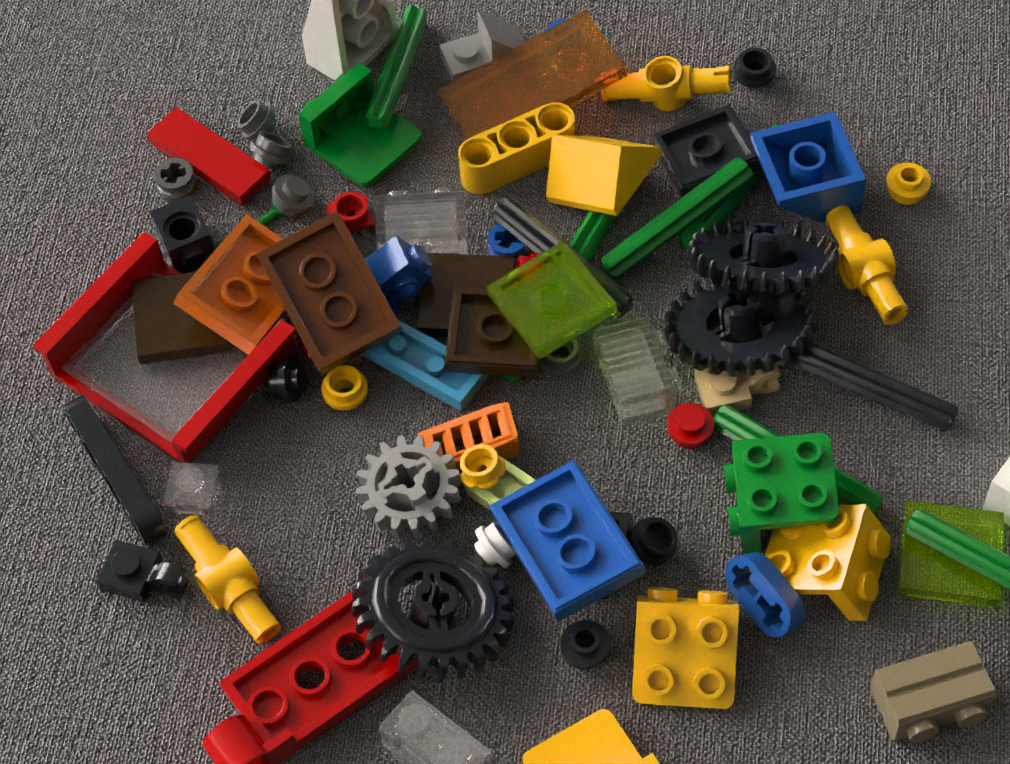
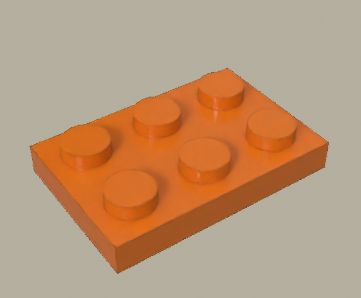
[173,214,286,355]

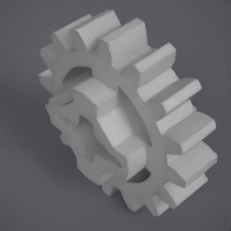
[356,435,462,538]

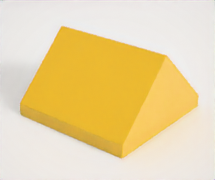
[546,135,663,216]

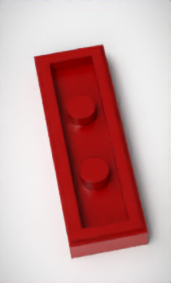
[146,107,271,206]

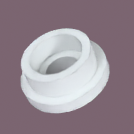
[474,521,516,568]

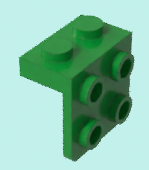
[298,62,422,188]
[724,433,839,554]

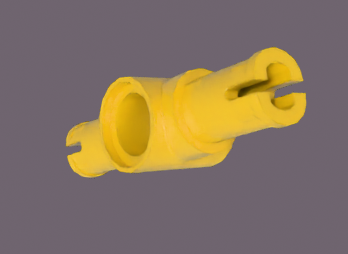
[601,56,732,112]
[826,205,908,325]
[174,515,281,645]

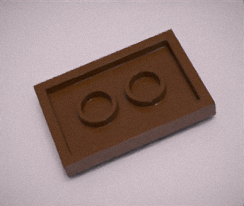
[256,211,403,375]

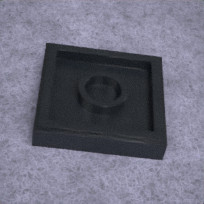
[650,104,763,198]

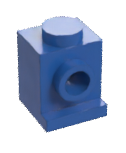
[365,236,433,316]

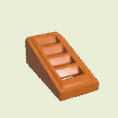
[417,402,520,470]

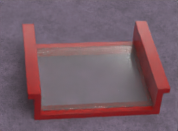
[32,231,297,469]

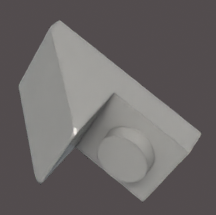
[439,12,533,86]

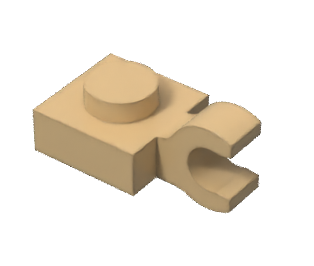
[694,364,780,416]

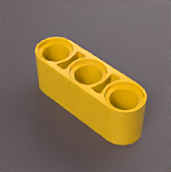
[458,102,575,194]

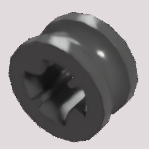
[154,157,196,202]

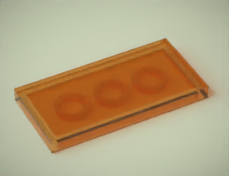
[437,10,628,140]

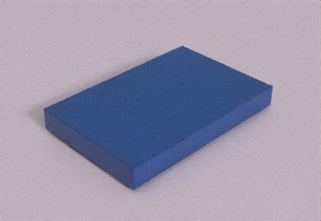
[489,460,646,622]

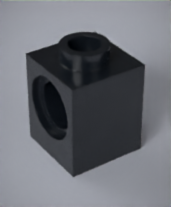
[150,195,215,273]

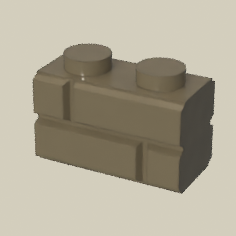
[870,641,996,743]

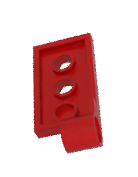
[202,591,417,764]

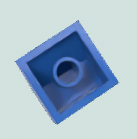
[750,112,866,222]

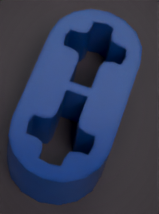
[725,552,806,638]

